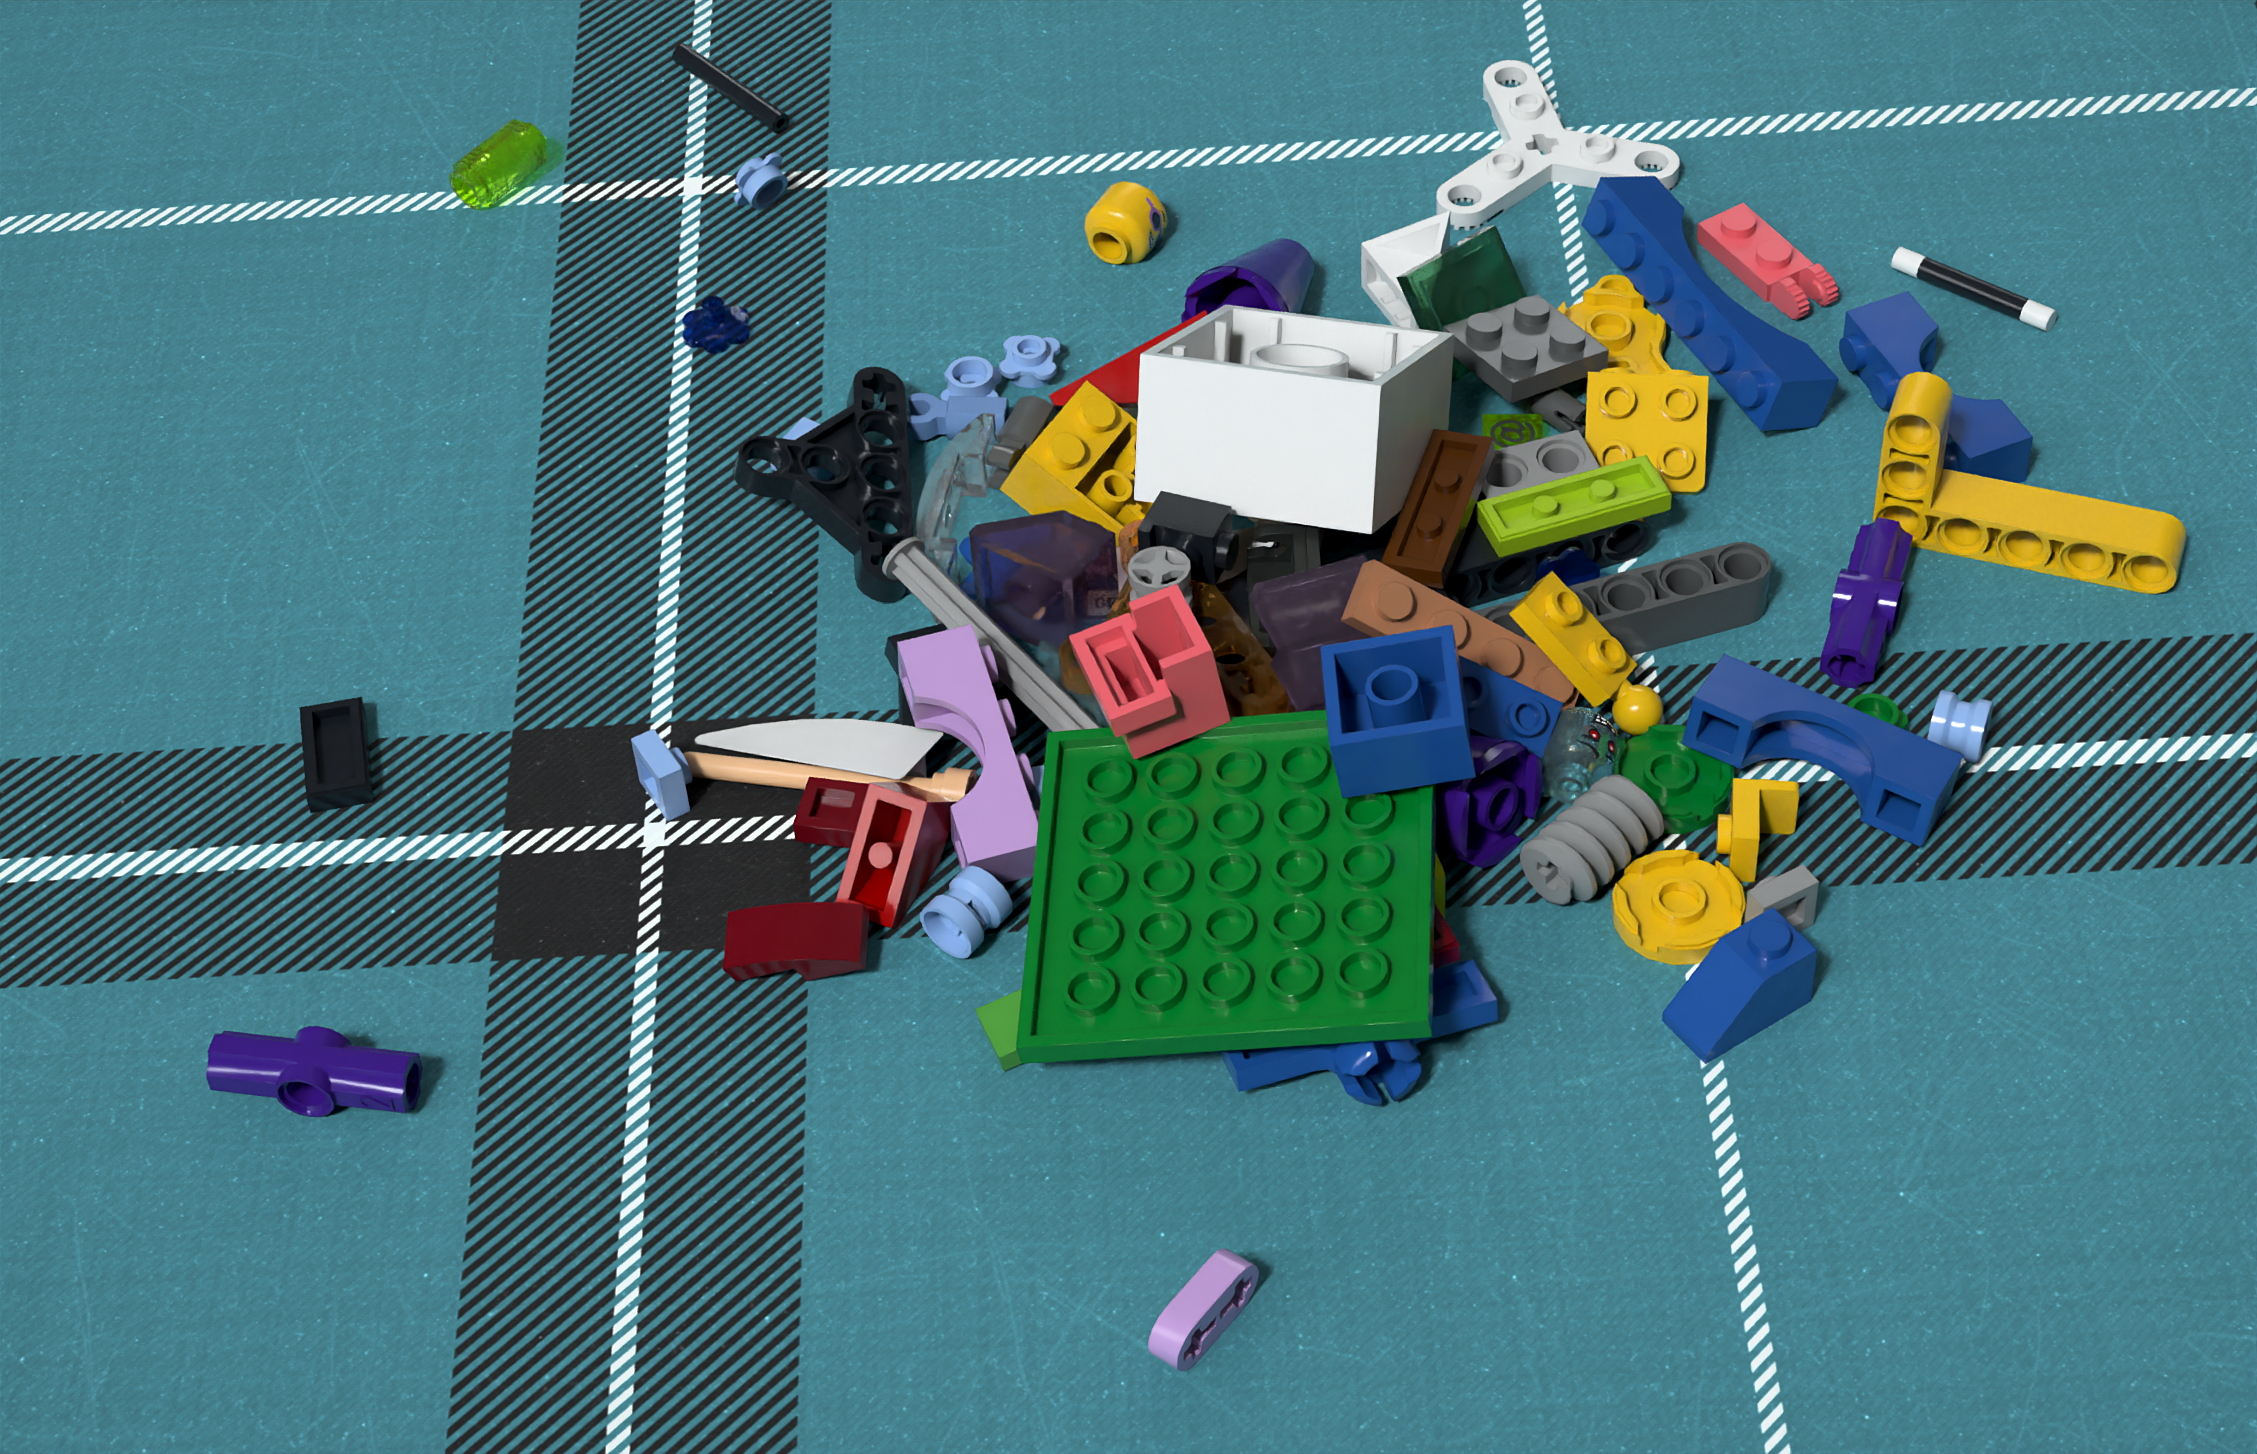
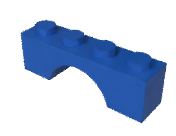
[1839,291,2033,483]
[1682,654,1964,847]

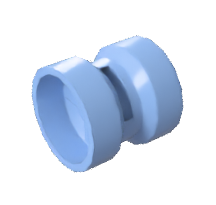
[920,866,1013,959]

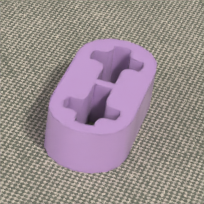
[1148,1248,1259,1372]

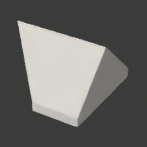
[1361,210,1451,331]

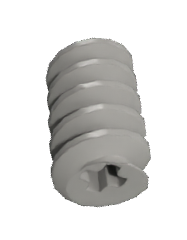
[1519,775,1665,906]

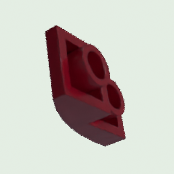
[723,902,870,981]

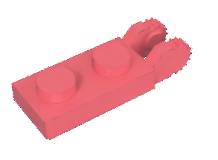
[1697,203,1839,320]

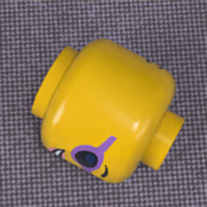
[1084,181,1168,264]

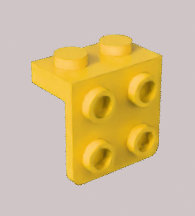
[1585,368,1709,495]

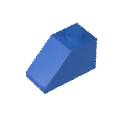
[1662,907,1818,1064]

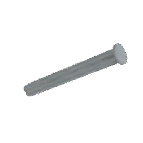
[882,537,1102,732]

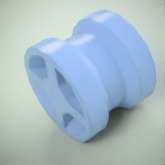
[1927,690,1993,763]

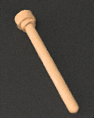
[683,752,978,801]

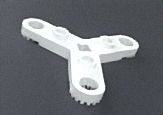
[1436,60,1680,231]

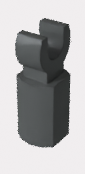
[986,396,1055,490]

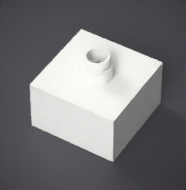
[1134,305,1455,550]

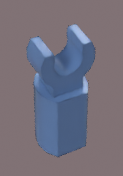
[907,393,1010,441]

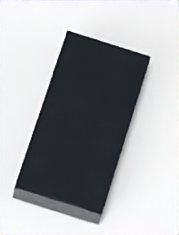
[299,697,374,813]

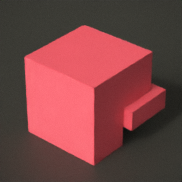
[1069,583,1231,760]

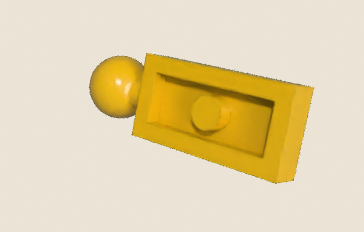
[1509,571,1663,735]

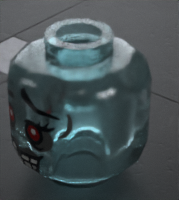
[1541,707,1620,804]

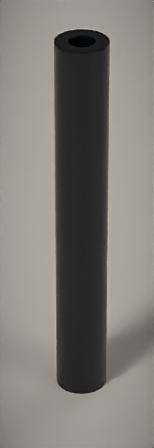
[672,43,789,134]

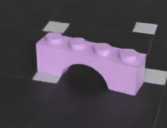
[897,624,1040,884]

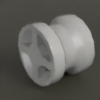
[1127,546,1193,610]

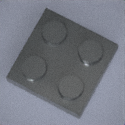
[1442,295,1609,403]

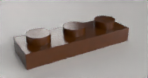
[1381,429,1495,589]

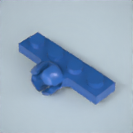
[1219,959,1498,1106]

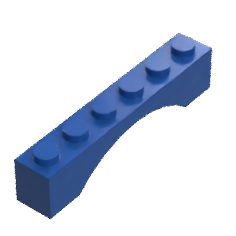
[1581,176,1839,431]

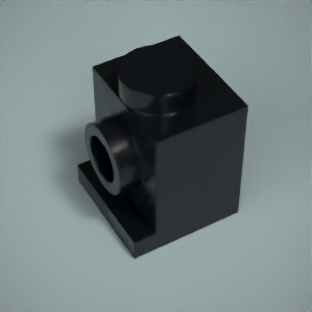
[1137,491,1240,585]

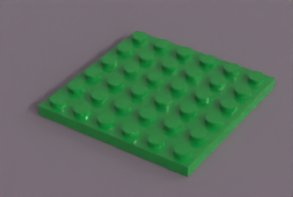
[1016,710,1437,1064]

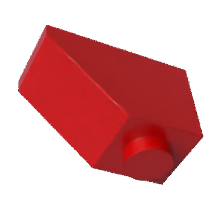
[835,782,957,928]

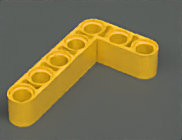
[1873,372,2187,594]

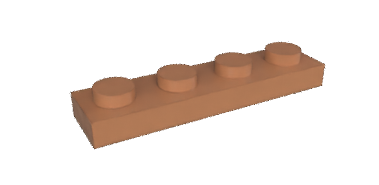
[1341,559,1580,732]

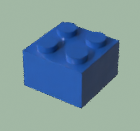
[1320,625,1476,798]

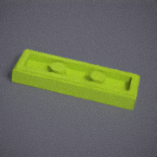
[1475,455,1672,558]

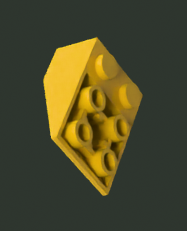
[1000,380,1153,549]

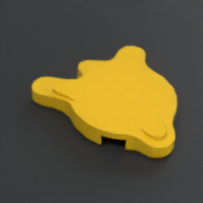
[1557,274,1672,374]

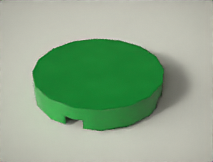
[1605,724,1734,834]

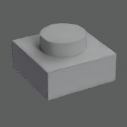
[1744,864,1819,932]

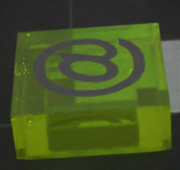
[1482,414,1543,450]

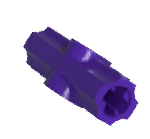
[1819,517,1913,689]
[206,1026,423,1117]

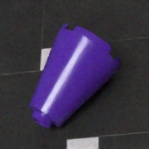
[1181,238,1315,323]
[1436,734,1543,868]

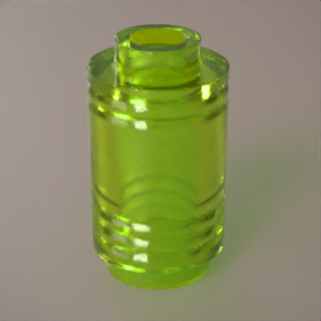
[449,119,547,209]

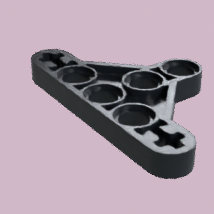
[733,367,914,602]

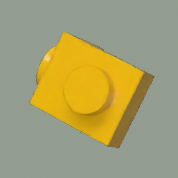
[1716,778,1799,882]

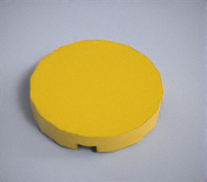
[1611,849,1746,965]

